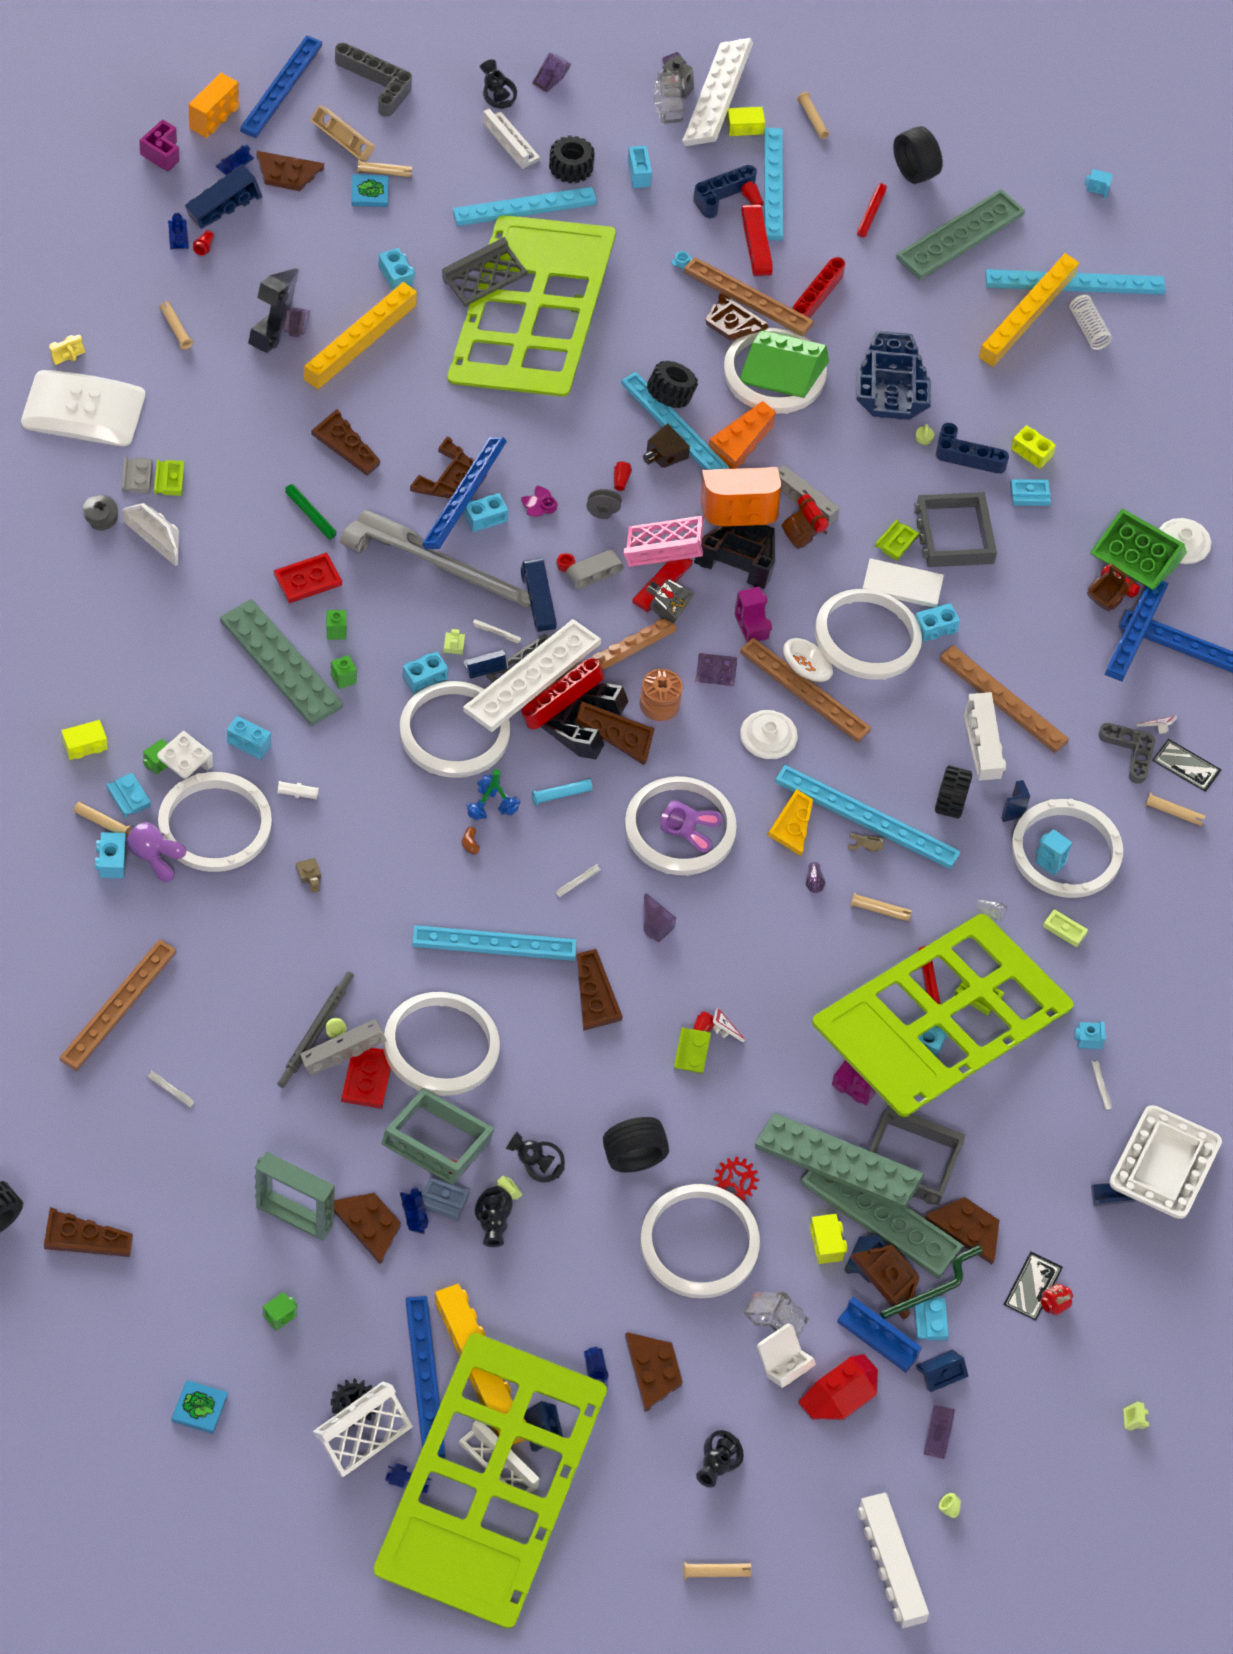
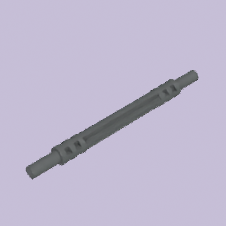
[277,972,354,1088]

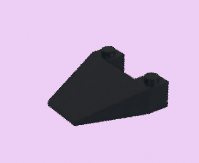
[248,268,299,353]
[694,525,775,589]
[541,683,629,760]

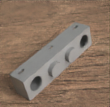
[778,465,840,527]
[300,1019,387,1076]

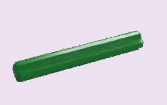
[285,484,337,540]

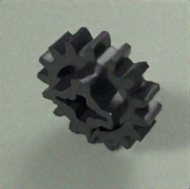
[330,1378,377,1427]

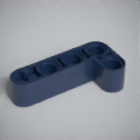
[693,165,757,218]
[936,423,1009,474]
[521,558,556,632]

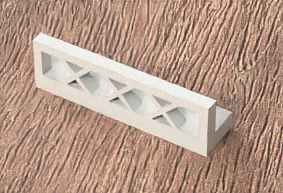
[483,109,540,169]
[459,1421,540,1493]

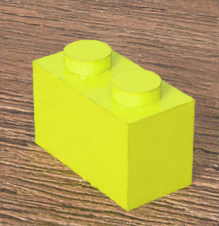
[726,107,765,136]
[61,720,108,760]
[809,1214,847,1264]

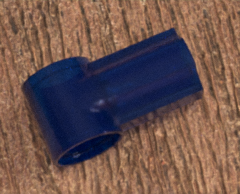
[584,1347,609,1388]

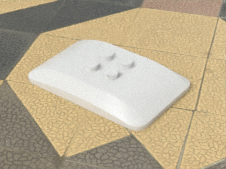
[21,370,145,447]
[1109,1105,1222,1219]

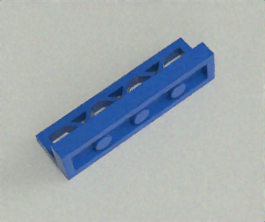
[837,1297,922,1373]

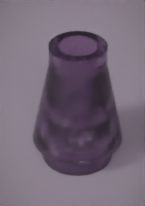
[806,862,826,893]

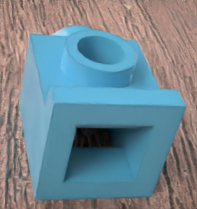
[1084,169,1113,198]
[1074,1021,1106,1049]

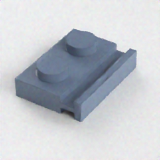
[418,1177,469,1221]

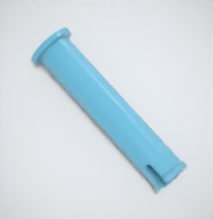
[532,779,593,806]

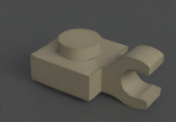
[848,833,884,852]
[296,858,321,893]

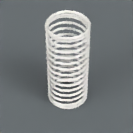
[1069,295,1112,350]

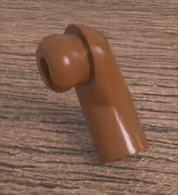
[461,827,480,855]

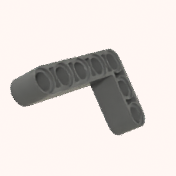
[335,43,412,117]

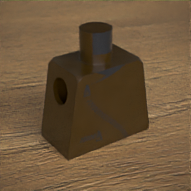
[643,424,690,468]

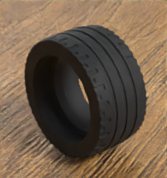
[893,126,943,184]
[603,1117,669,1173]

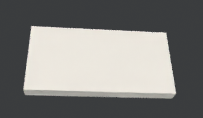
[863,558,944,608]

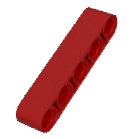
[741,204,773,276]
[792,257,845,318]
[521,658,604,729]

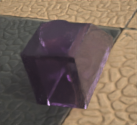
[532,52,571,92]
[284,307,310,337]
[642,893,676,943]
[923,1405,955,1459]

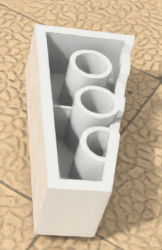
[963,692,1006,781]

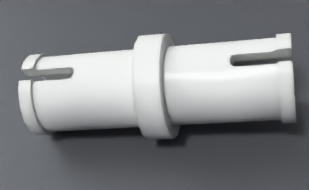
[277,781,319,800]

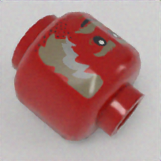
[1040,1284,1073,1315]

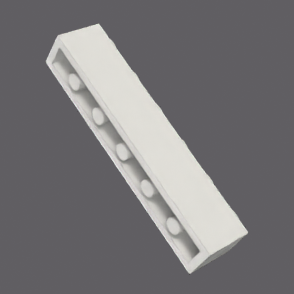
[857,1492,929,1629]

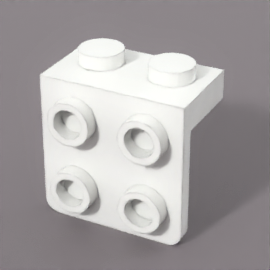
[157,731,213,778]
[757,1323,816,1388]

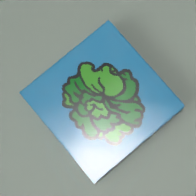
[352,174,388,207]
[171,1380,228,1434]

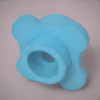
[671,251,692,270]

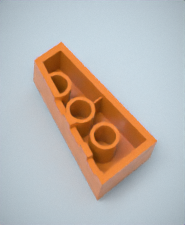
[709,401,776,469]

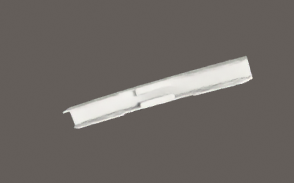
[473,619,521,643]
[556,864,601,897]
[1091,1061,1111,1110]
[147,1071,194,1107]

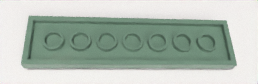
[896,189,1025,280]
[220,599,343,726]
[755,1112,924,1210]
[800,1171,963,1279]

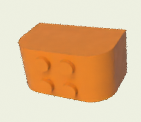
[700,467,781,526]

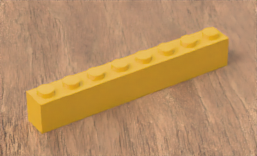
[979,253,1080,367]
[304,282,417,390]
[434,1283,526,1445]

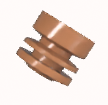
[639,669,683,721]

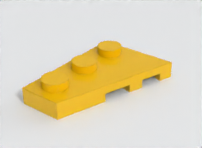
[767,789,813,856]

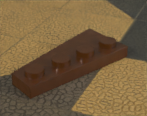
[312,409,380,476]
[575,702,654,765]
[577,949,623,1031]
[44,1207,133,1257]

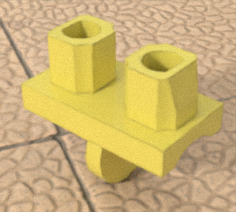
[49,335,85,365]

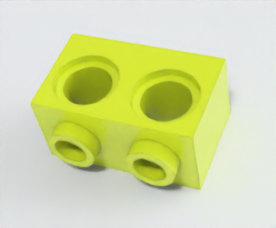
[1011,425,1056,469]

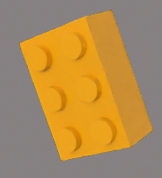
[188,72,239,138]

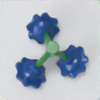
[466,769,521,820]

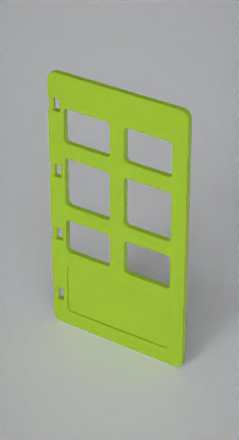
[447,215,616,397]
[812,914,1074,1117]
[373,1333,607,1629]

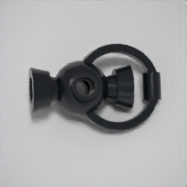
[480,59,517,109]
[505,1131,565,1183]
[475,1185,513,1247]
[696,1430,744,1488]

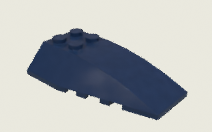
[856,331,931,420]

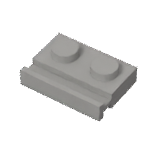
[121,457,152,494]

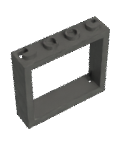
[914,492,997,567]
[869,1105,966,1206]

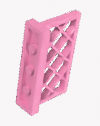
[624,516,703,567]

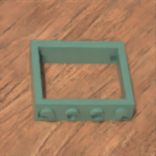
[381,1088,495,1185]
[254,1151,335,1241]

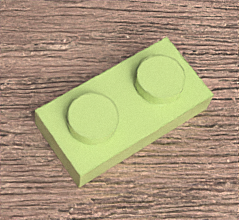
[1043,909,1088,947]

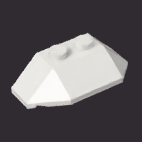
[122,503,179,566]

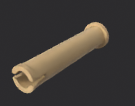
[797,92,830,139]
[357,159,412,178]
[159,301,194,350]
[1145,793,1206,827]
[73,801,132,840]
[850,892,912,922]
[683,1562,752,1580]

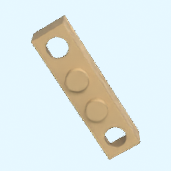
[310,105,376,161]

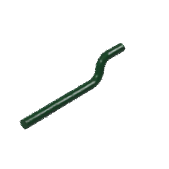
[880,1246,982,1319]

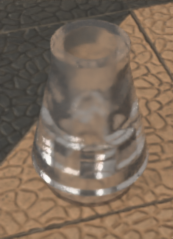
[975,898,1007,921]

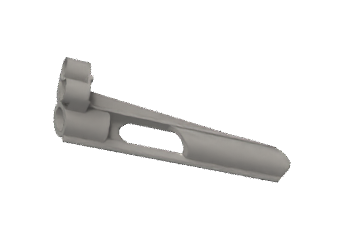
[340,510,530,608]

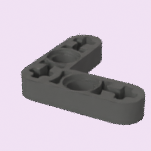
[1099,723,1155,784]

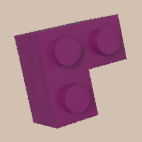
[139,119,179,172]
[734,587,772,643]
[832,1060,876,1106]

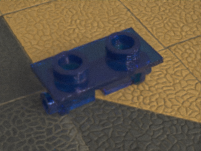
[216,144,254,175]
[168,213,188,249]
[400,1188,429,1234]
[385,1463,433,1494]

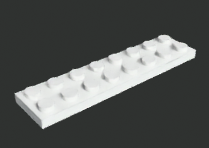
[682,38,753,146]
[463,619,601,732]

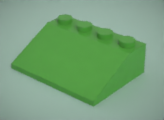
[740,330,829,398]
[1090,508,1187,590]

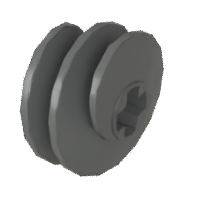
[586,489,622,519]
[83,495,118,530]

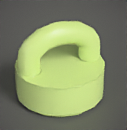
[915,424,934,445]
[325,1018,347,1039]
[939,1493,961,1518]

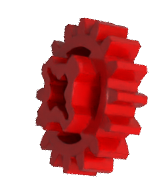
[713,1156,760,1201]

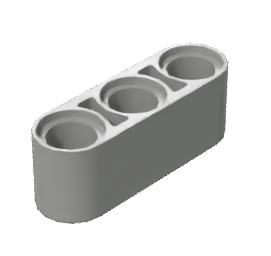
[566,550,624,589]

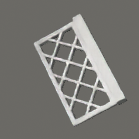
[313,1382,413,1477]

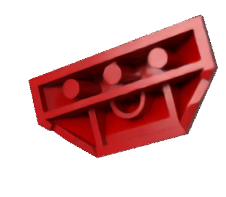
[798,1354,878,1420]

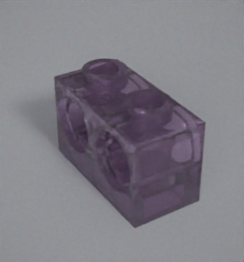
[695,653,737,686]

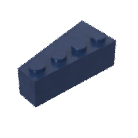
[185,164,262,229]

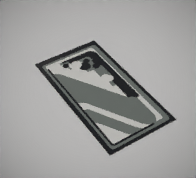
[1152,738,1222,792]
[1003,1251,1063,1321]

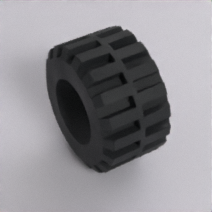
[549,135,595,183]
[647,361,698,408]
[935,765,973,819]
[0,1181,23,1232]

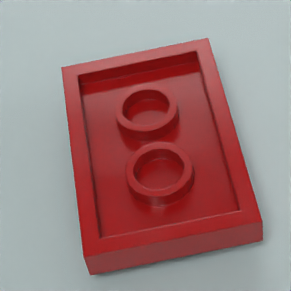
[274,552,342,604]
[341,1047,391,1109]

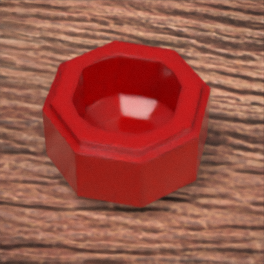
[556,553,575,573]

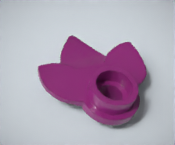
[521,486,558,517]

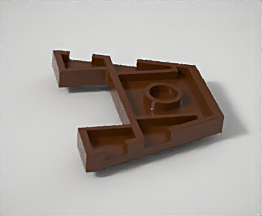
[410,436,487,499]

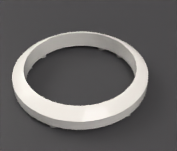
[723,328,827,414]
[815,589,922,680]
[400,681,510,778]
[158,772,272,872]
[625,776,737,876]
[1011,798,1123,898]
[383,992,500,1096]
[640,1184,760,1298]

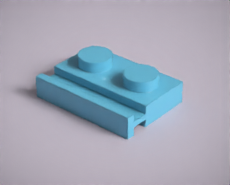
[1010,479,1051,506]
[106,773,151,818]
[914,1297,949,1340]

